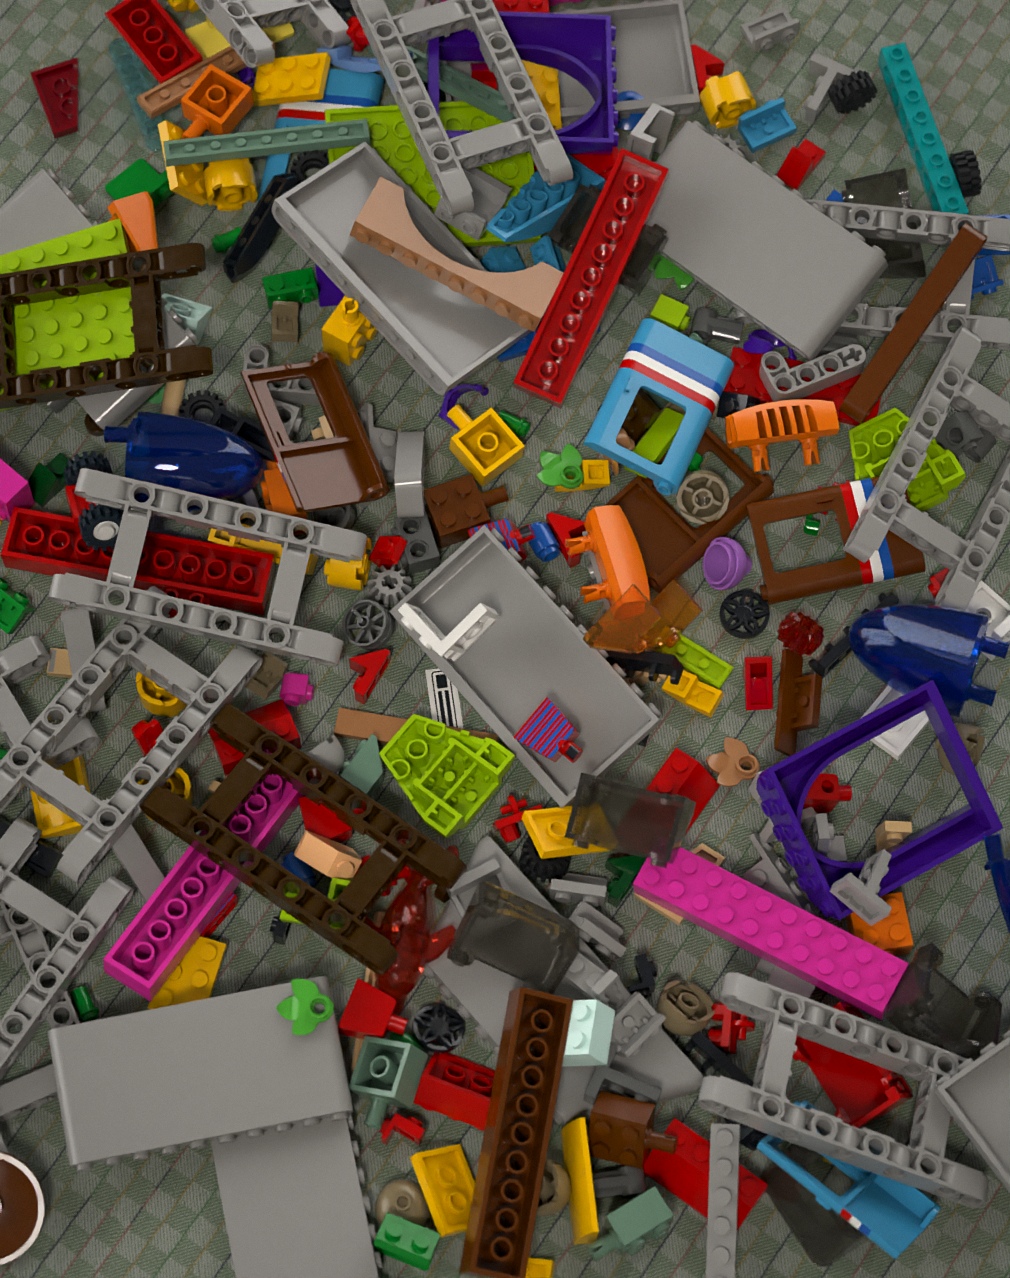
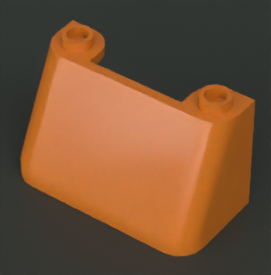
[107,191,158,271]

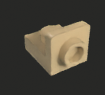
[875,820,912,853]

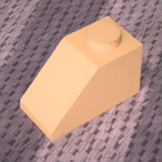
[294,830,362,881]

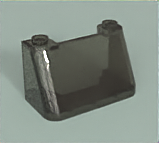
[841,168,926,279]
[548,184,669,296]
[565,772,696,868]
[447,881,580,994]
[886,943,1002,1061]
[761,1143,868,1267]

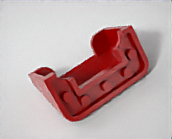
[792,1002,913,1129]

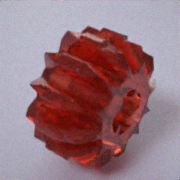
[777,612,824,656]

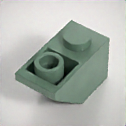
[339,734,383,798]

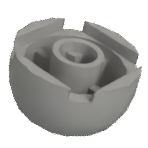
[306,734,345,784]

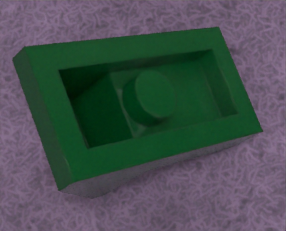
[28,453,68,508]
[605,854,648,908]

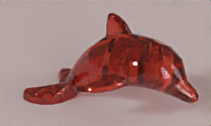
[364,839,459,1014]

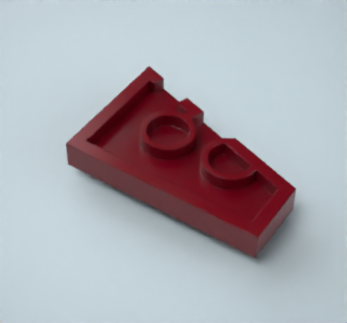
[30,57,79,139]

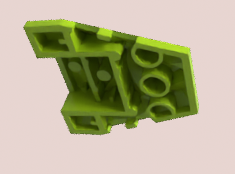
[849,407,966,512]
[379,714,515,838]

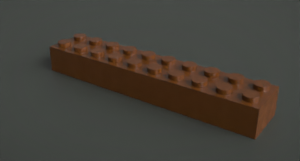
[459,987,573,1278]

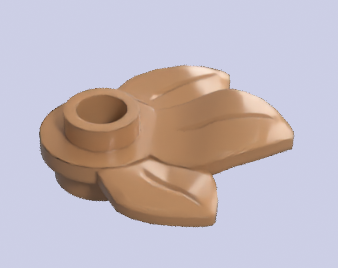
[706,737,760,787]

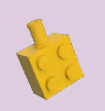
[321,296,378,367]
[447,404,525,487]

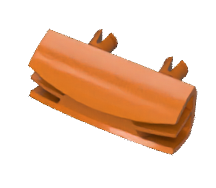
[725,399,840,472]
[565,505,650,622]

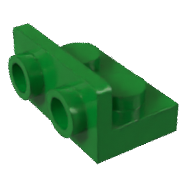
[262,267,319,309]
[0,577,35,634]

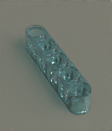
[109,38,163,152]

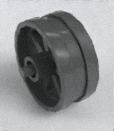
[342,599,394,650]

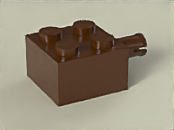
[424,474,509,548]
[588,1091,678,1169]

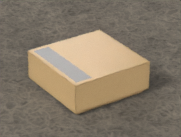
[47,648,72,678]

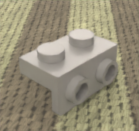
[740,7,800,53]
[549,873,608,907]
[566,901,627,958]
[610,992,666,1057]

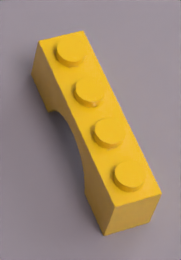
[208,522,319,575]

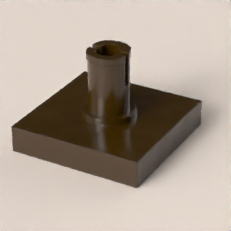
[597,388,661,446]

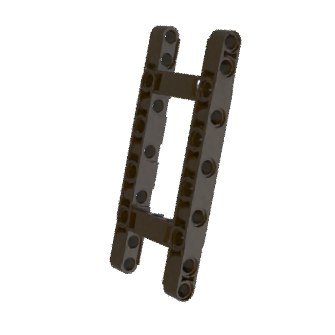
[0,243,213,409]
[140,703,467,976]

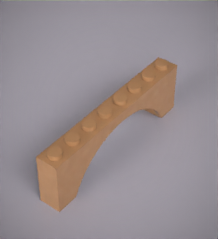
[350,177,563,332]

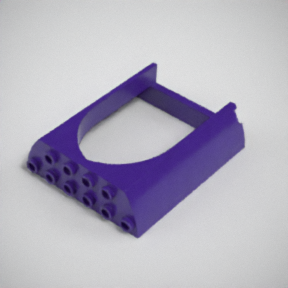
[426,11,618,155]
[756,680,1003,920]

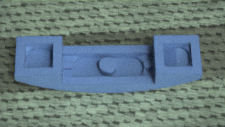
[317,45,413,72]

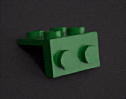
[105,159,174,208]
[373,1213,441,1271]

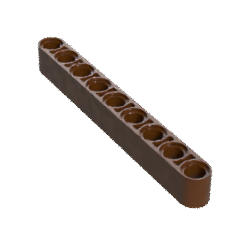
[839,223,988,424]

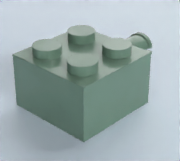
[349,1036,428,1130]
[586,1186,674,1262]

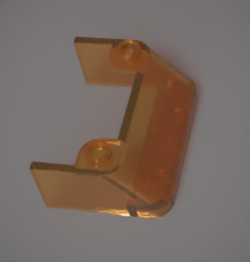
[583,579,703,654]

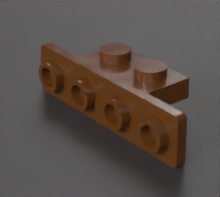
[774,649,822,757]

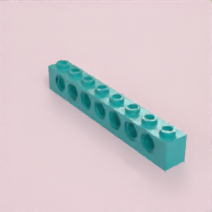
[878,42,969,228]

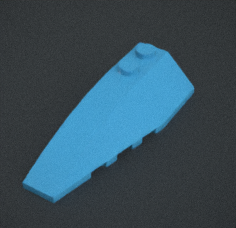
[486,154,605,243]

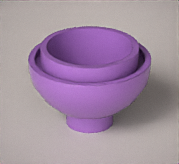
[703,537,752,590]

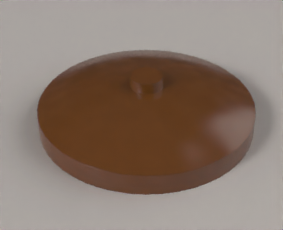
[0,1151,45,1265]

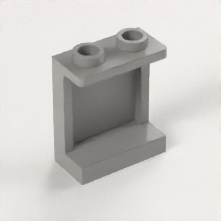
[626,103,675,161]
[434,167,512,240]
[446,858,526,947]

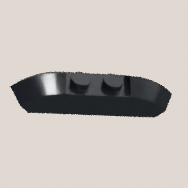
[223,173,298,283]

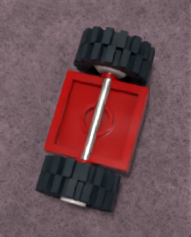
[64,451,124,551]

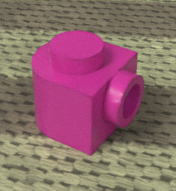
[279,673,314,706]

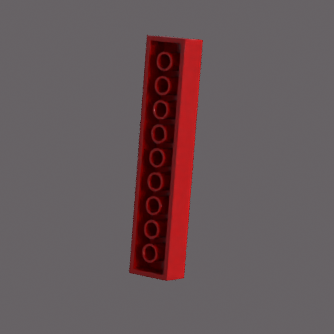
[513,148,669,409]
[1,507,276,615]

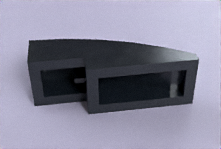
[207,407,276,463]

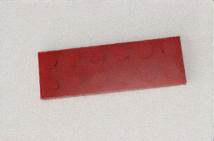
[723,347,881,426]

